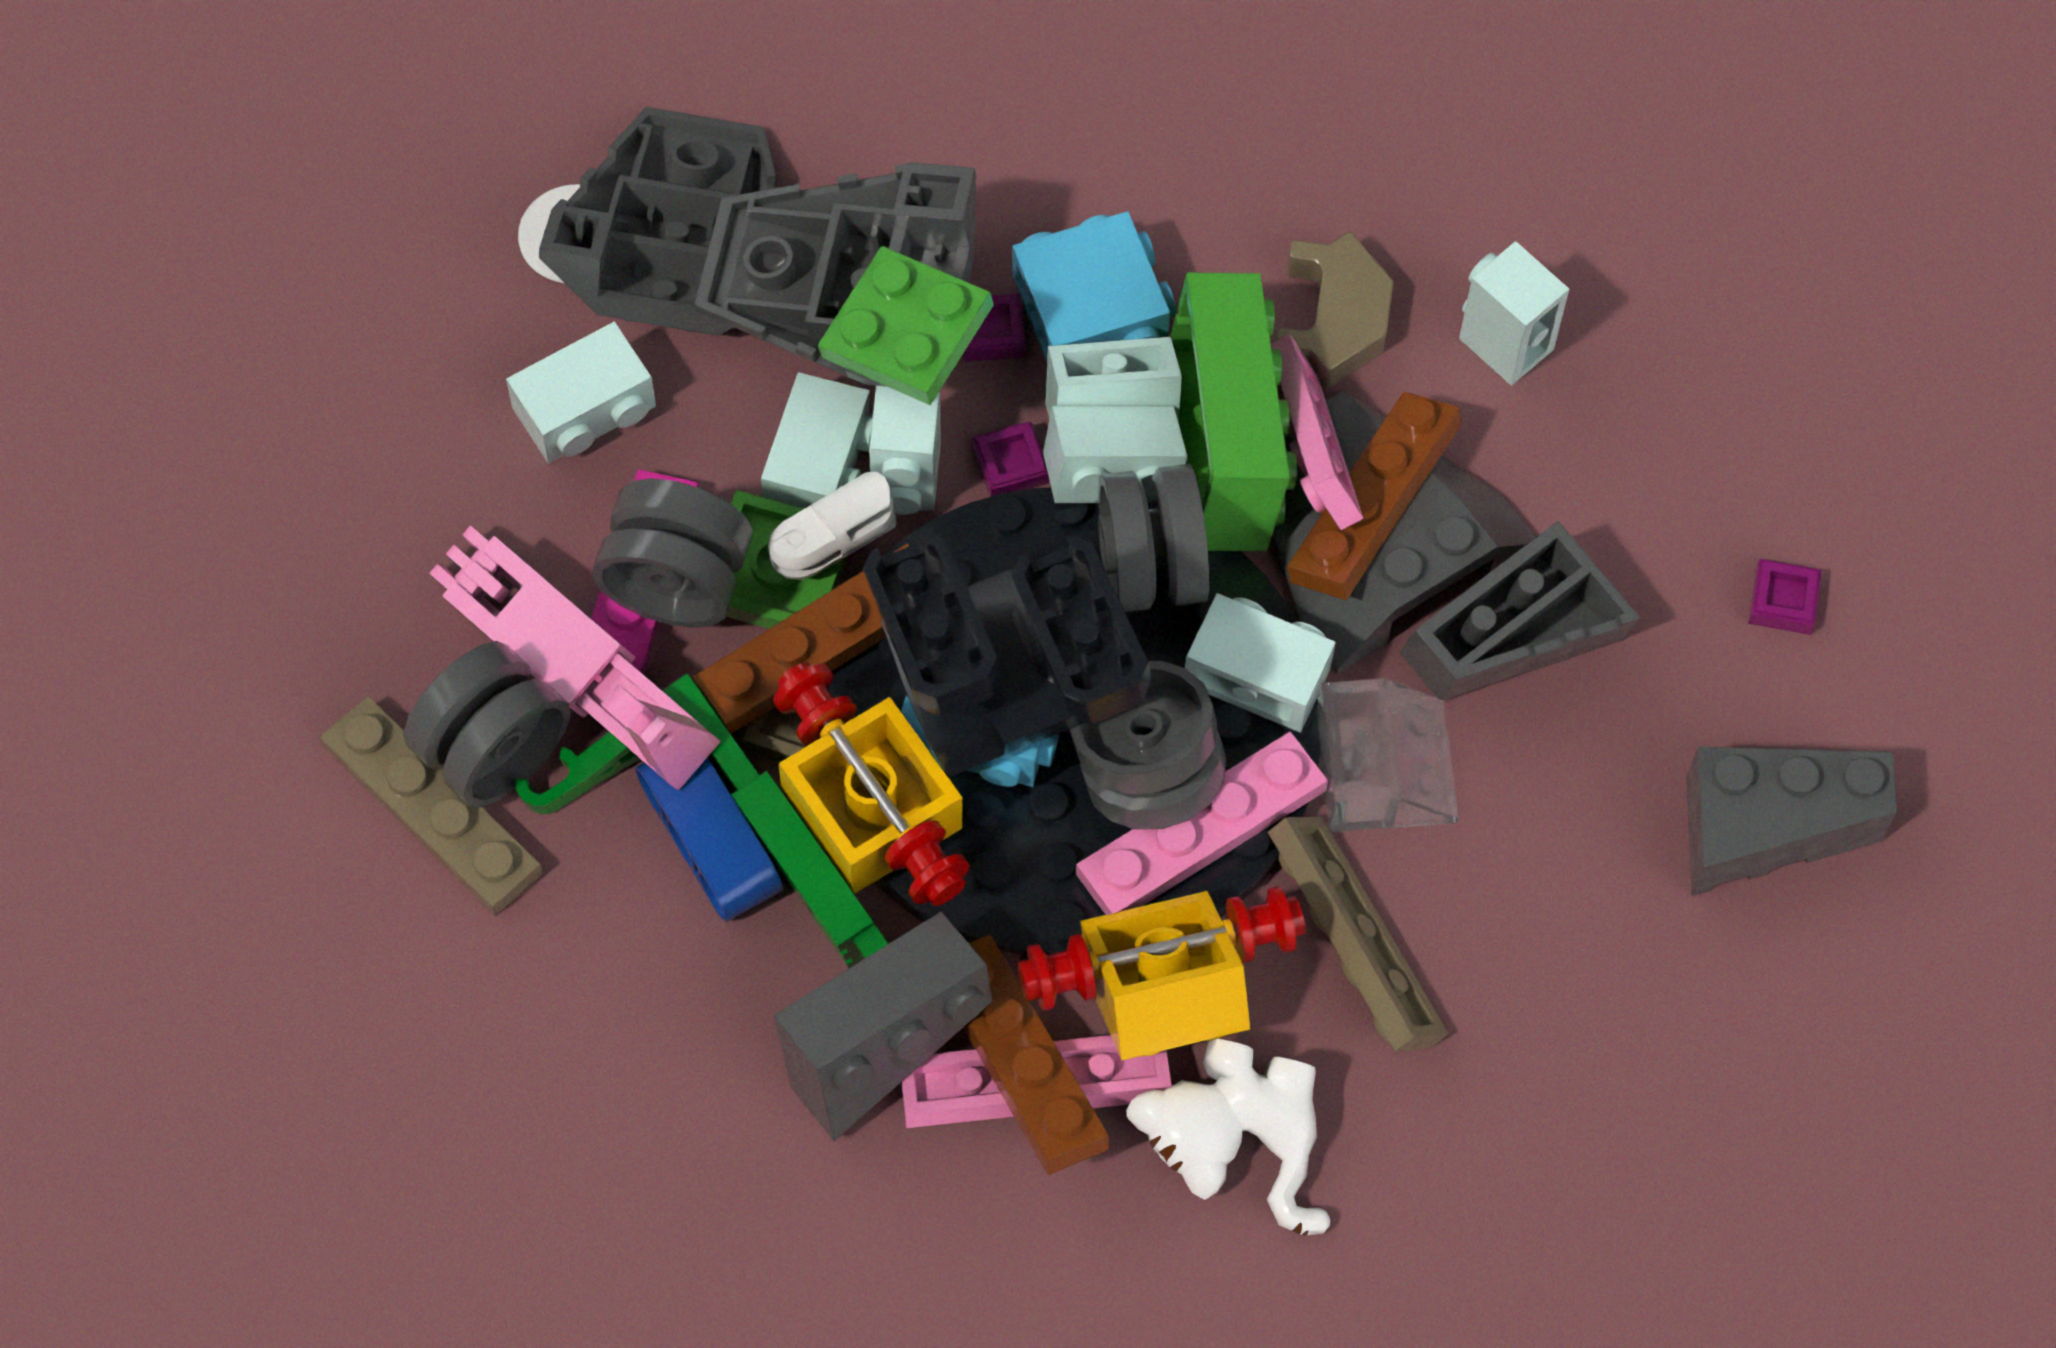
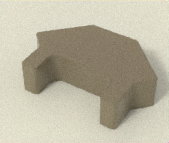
[1276,232,1394,388]

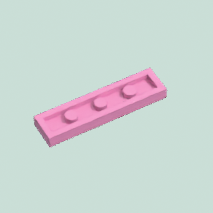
[1271,334,1364,530]
[1076,732,1328,915]
[901,1035,1172,1128]

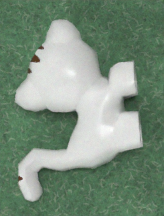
[1126,1038,1330,1235]

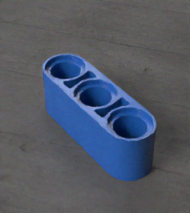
[635,757,783,922]

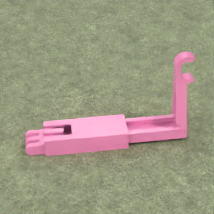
[429,525,721,791]

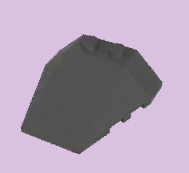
[539,107,776,336]
[694,162,977,387]
[1272,390,1536,674]

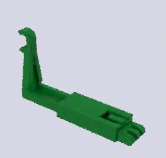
[515,673,888,968]

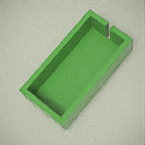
[1170,272,1297,551]

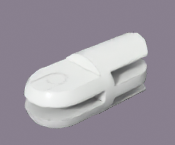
[768,471,897,580]

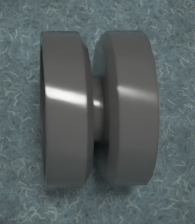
[1098,464,1209,613]
[592,478,753,628]
[403,641,571,808]
[1070,661,1226,829]

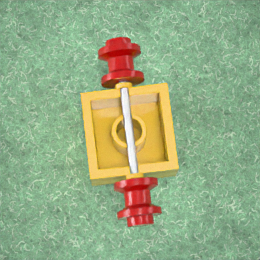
[773,662,970,906]
[1018,886,1305,1061]

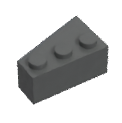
[1400,521,1640,701]
[1686,747,1897,896]
[773,912,993,1141]

